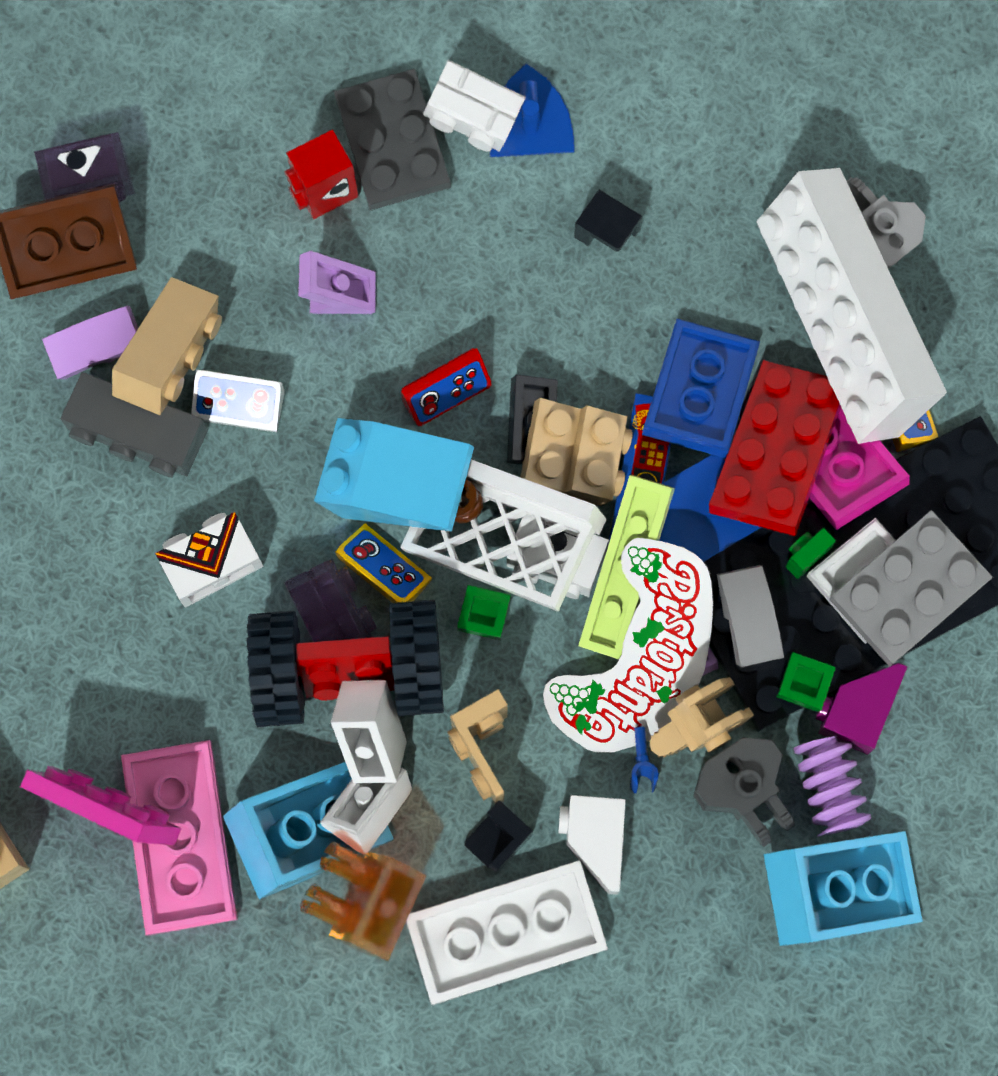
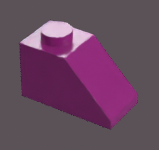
[815,663,908,755]

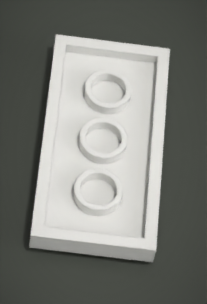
[405,860,608,1005]

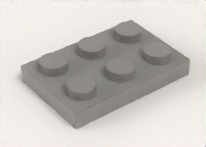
[829,510,993,667]

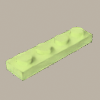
[578,475,675,659]

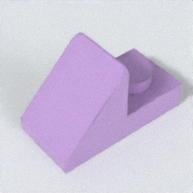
[298,251,376,314]

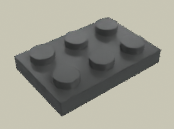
[334,68,451,211]

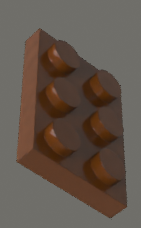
[0,183,137,300]

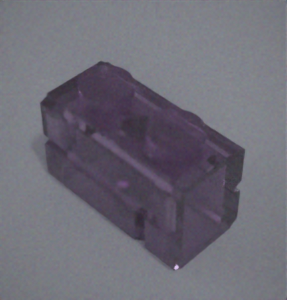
[284,559,377,642]

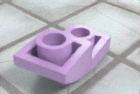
[42,306,138,379]

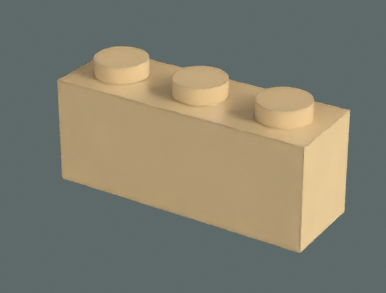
[112,277,222,415]

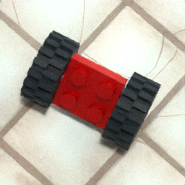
[247,600,444,727]

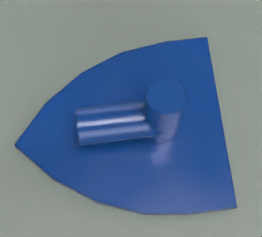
[490,63,575,157]

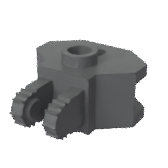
[693,737,795,847]

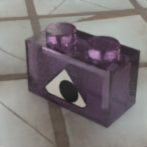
[34,132,135,202]

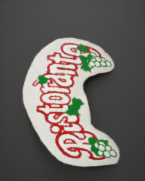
[543,538,713,752]

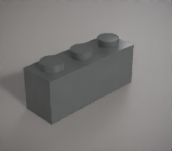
[60,372,208,478]

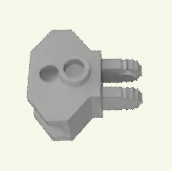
[847,177,926,269]

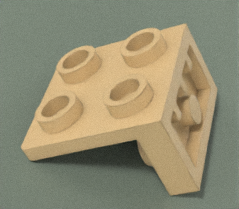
[447,689,508,804]

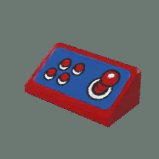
[401,348,491,427]

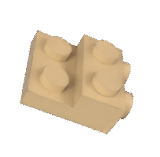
[520,398,632,506]

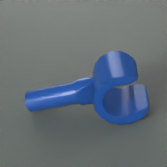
[630,727,659,793]

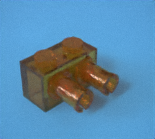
[300,841,427,961]

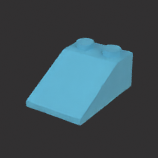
[314,418,474,531]
[223,762,394,900]
[763,831,923,946]

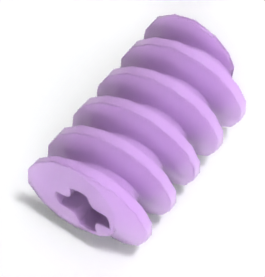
[793,736,872,837]

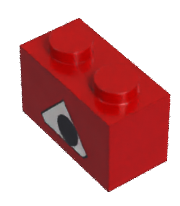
[284,129,358,220]

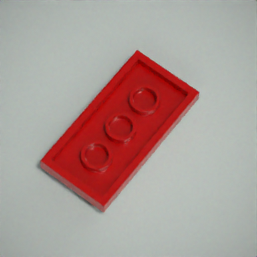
[709,360,841,536]

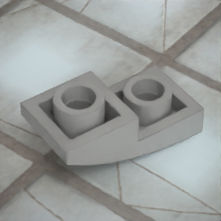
[717,565,784,667]

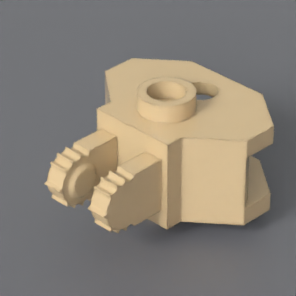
[649,677,754,757]

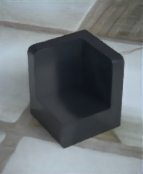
[574,189,642,252]
[465,800,533,875]

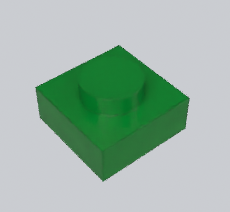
[786,528,836,579]
[457,585,511,641]
[777,652,836,712]

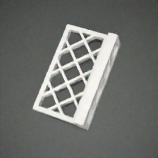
[400,459,607,611]

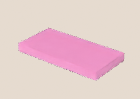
[121,740,238,936]

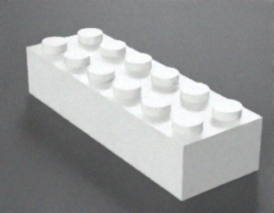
[756,168,947,444]

